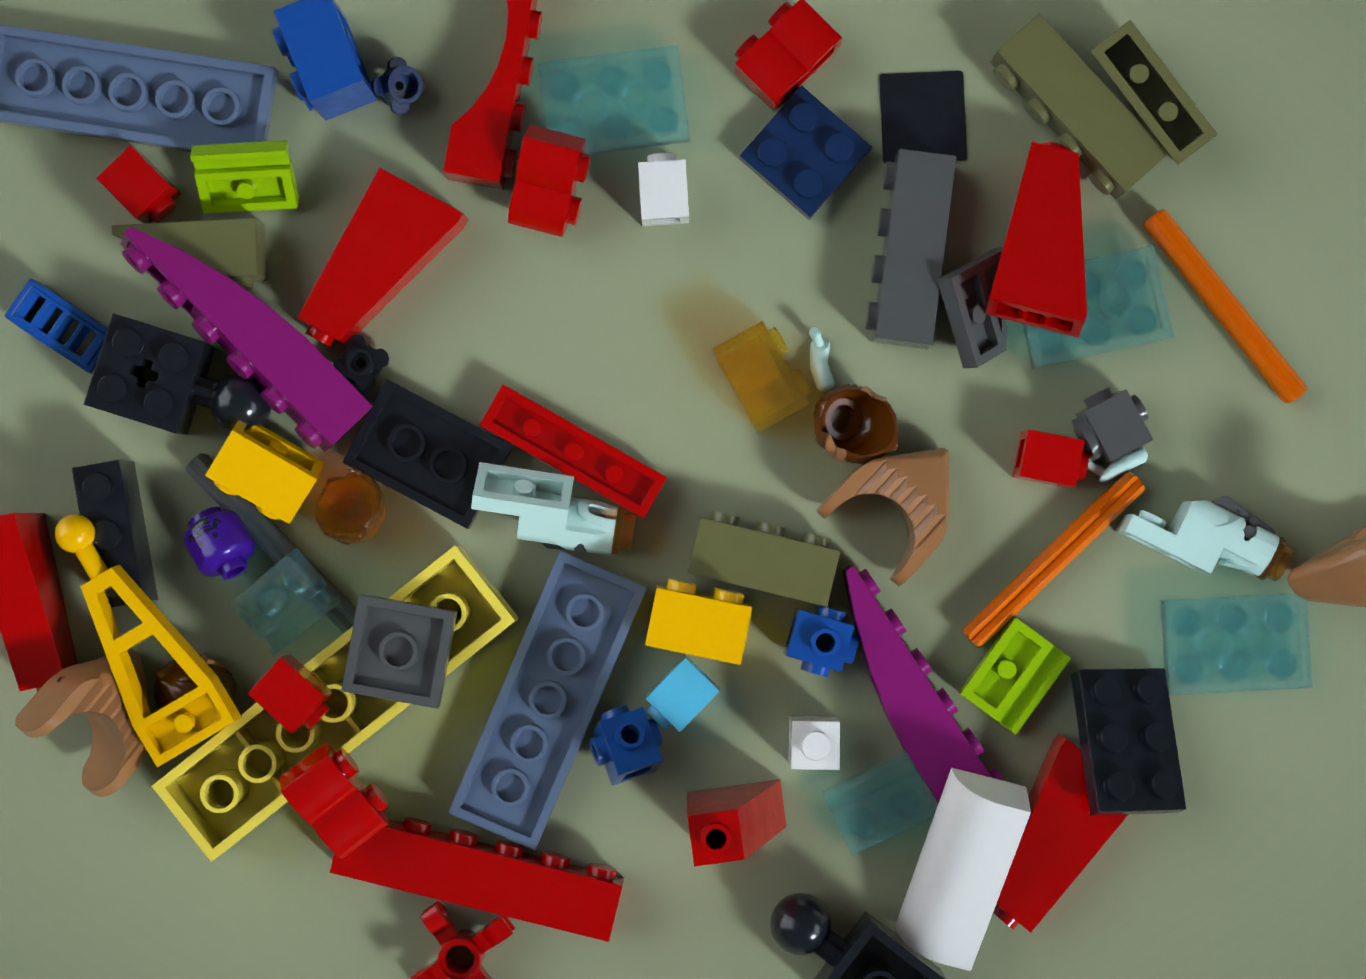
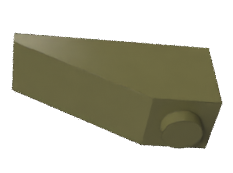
[111,218,267,290]

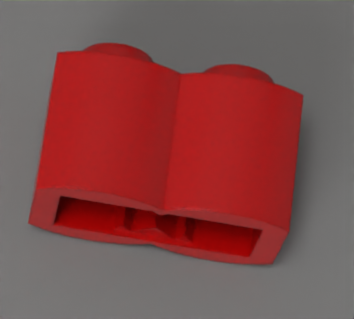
[734,0,842,112]
[508,124,591,237]
[279,742,389,859]

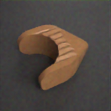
[816,448,949,587]
[1287,525,1366,607]
[15,650,151,797]

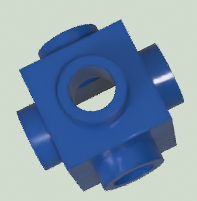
[783,605,859,677]
[590,706,663,786]

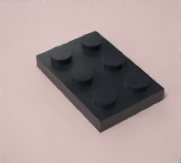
[342,379,513,529]
[1071,668,1186,816]

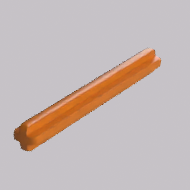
[1143,209,1307,403]
[963,472,1145,648]

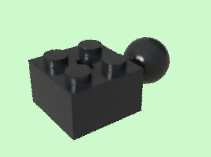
[83,313,271,435]
[770,893,946,979]

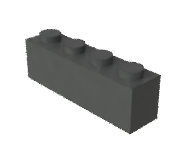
[865,149,956,349]

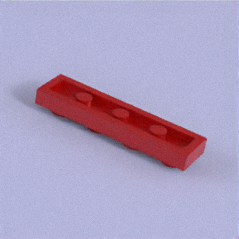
[479,384,667,518]

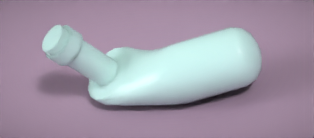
[809,327,835,392]
[1087,446,1148,482]

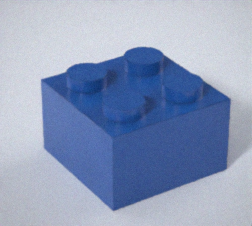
[272,0,378,120]

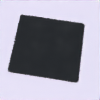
[879,71,967,163]

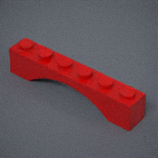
[443,0,542,190]

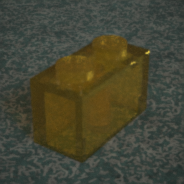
[712,321,811,434]

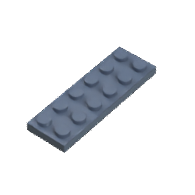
[0,25,278,152]
[448,550,647,850]

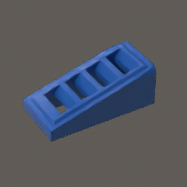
[5,279,108,374]

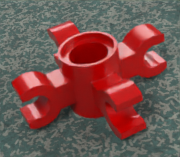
[411,900,515,979]

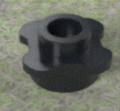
[333,335,389,391]

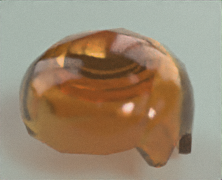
[315,469,387,545]

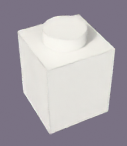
[638,153,689,226]
[788,716,840,770]

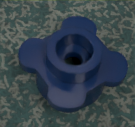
[372,57,425,115]

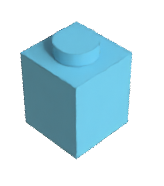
[645,655,720,732]

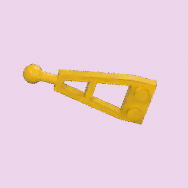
[55,514,242,767]

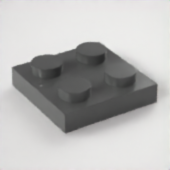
[341,594,458,709]

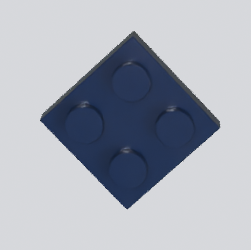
[739,85,872,220]

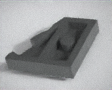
[937,247,1008,368]

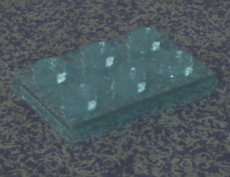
[538,45,690,154]
[1022,245,1174,369]
[1160,593,1312,695]

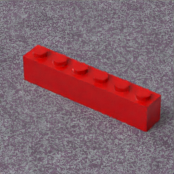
[329,817,624,942]

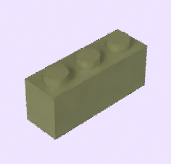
[1091,20,1218,165]
[687,510,840,607]

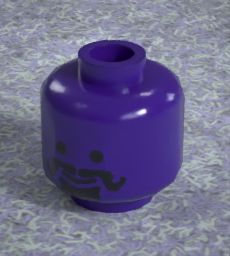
[183,506,255,580]

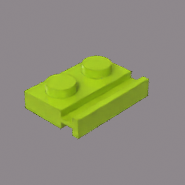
[190,140,299,214]
[958,617,1071,735]

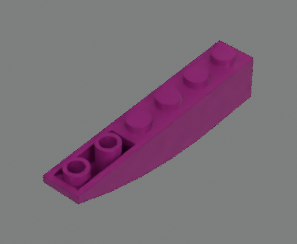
[120,227,373,452]
[842,565,1004,804]

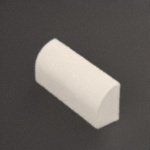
[895,767,1031,971]

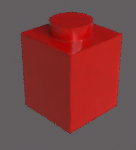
[96,145,182,224]
[1012,429,1089,488]
[248,654,333,734]

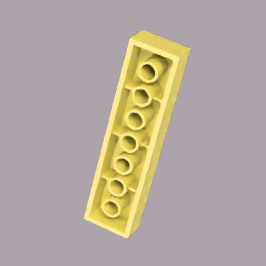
[151,545,519,862]

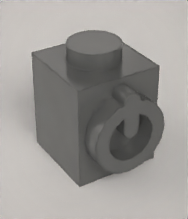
[1072,387,1153,463]

